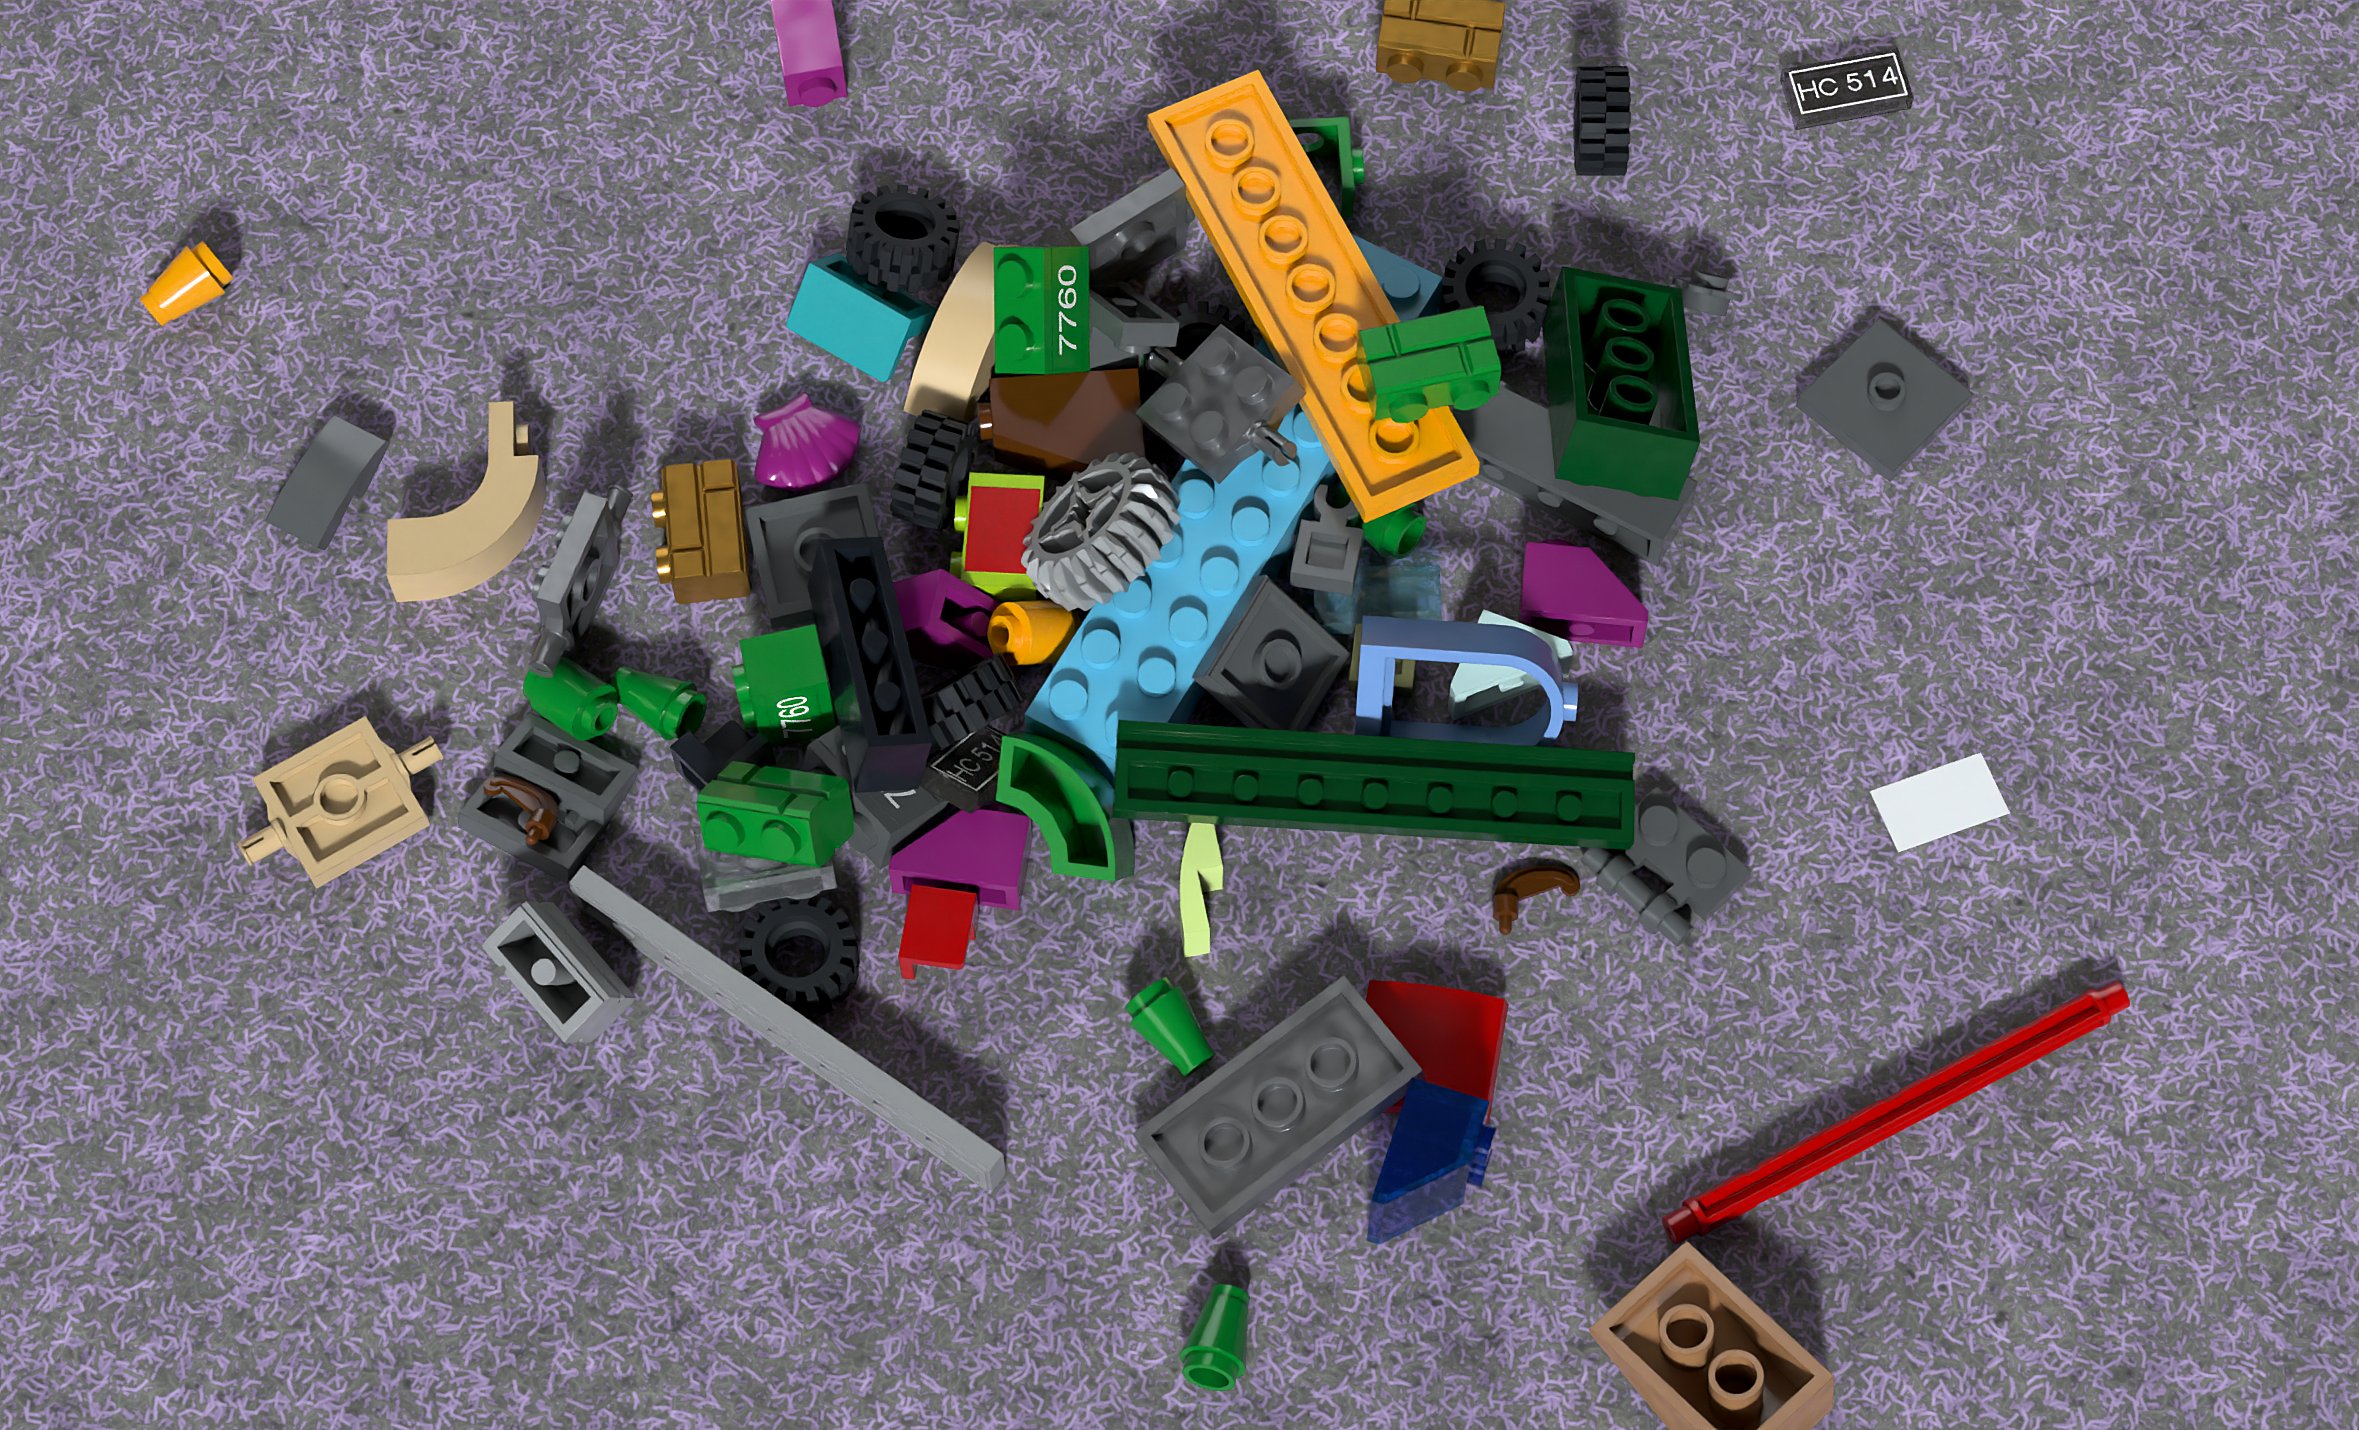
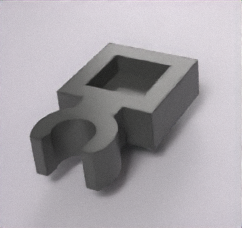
[1290,484,1364,596]

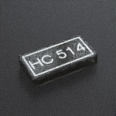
[1780,48,1914,130]
[919,724,1007,814]

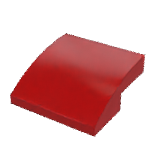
[1366,980,1509,1127]

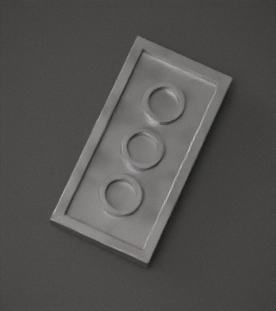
[1132,976,1426,1240]

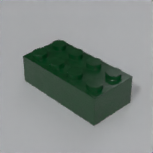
[1542,266,1700,501]

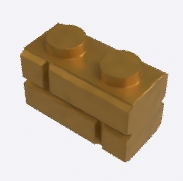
[1376,0,1506,92]
[651,459,751,604]

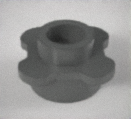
[1672,270,1743,316]

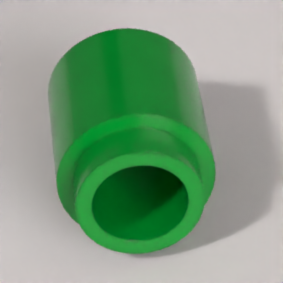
[523,657,618,741]

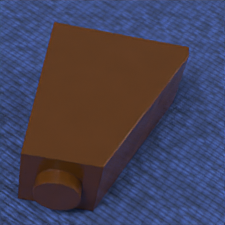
[978,368,1145,484]

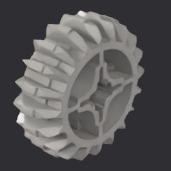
[1020,452,1181,611]

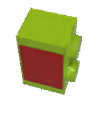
[950,472,1047,604]

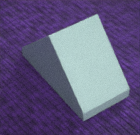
[1448,609,1573,720]

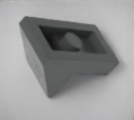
[1089,282,1180,371]

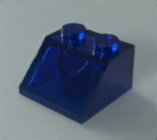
[1367,1077,1497,1245]

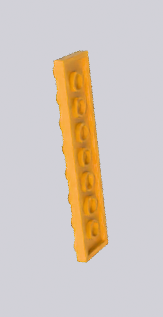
[1148,70,1480,523]

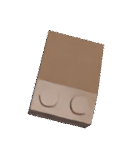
[1589,1241,1835,1430]

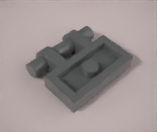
[1581,787,1752,947]

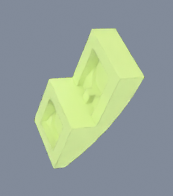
[1180,823,1223,957]

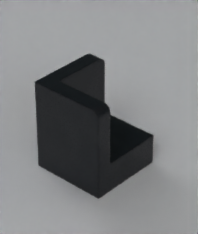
[670,720,776,792]

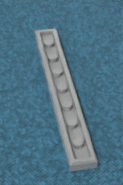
[569,865,1006,1192]

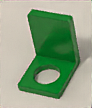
[1287,117,1364,218]

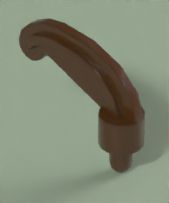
[483,775,559,845]
[1493,866,1580,935]

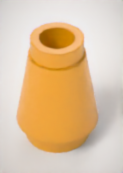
[139,240,234,327]

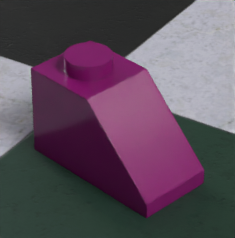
[770,0,847,107]
[1518,539,1649,648]
[893,568,1023,680]
[888,804,1033,911]

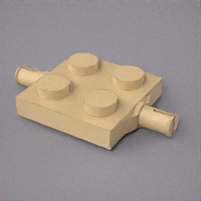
[236,716,444,889]

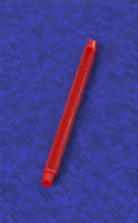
[1662,981,2130,1244]

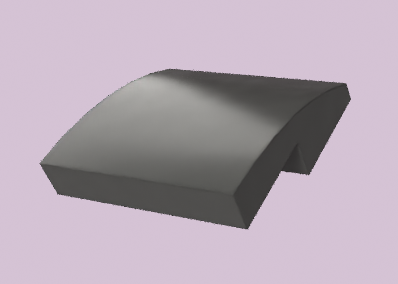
[458,712,638,884]

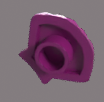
[753,391,862,492]

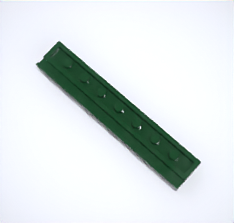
[1112,720,1635,850]

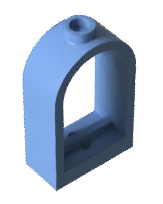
[1354,615,1578,747]

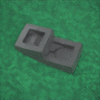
[265,415,390,550]

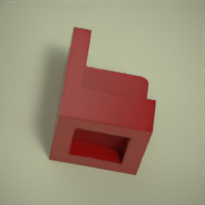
[898,884,979,980]

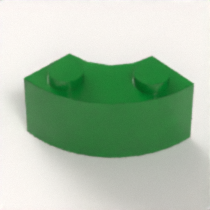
[996,731,1135,882]

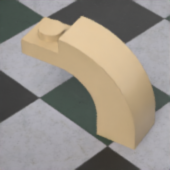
[903,241,1018,423]
[387,401,547,602]

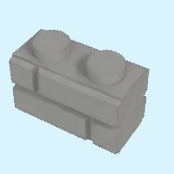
[481,901,636,1043]

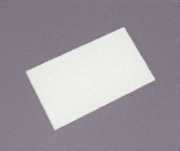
[1870,753,2010,852]

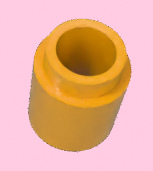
[987,600,1082,666]

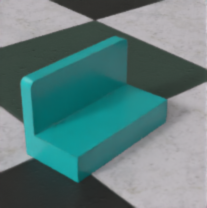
[786,253,938,382]

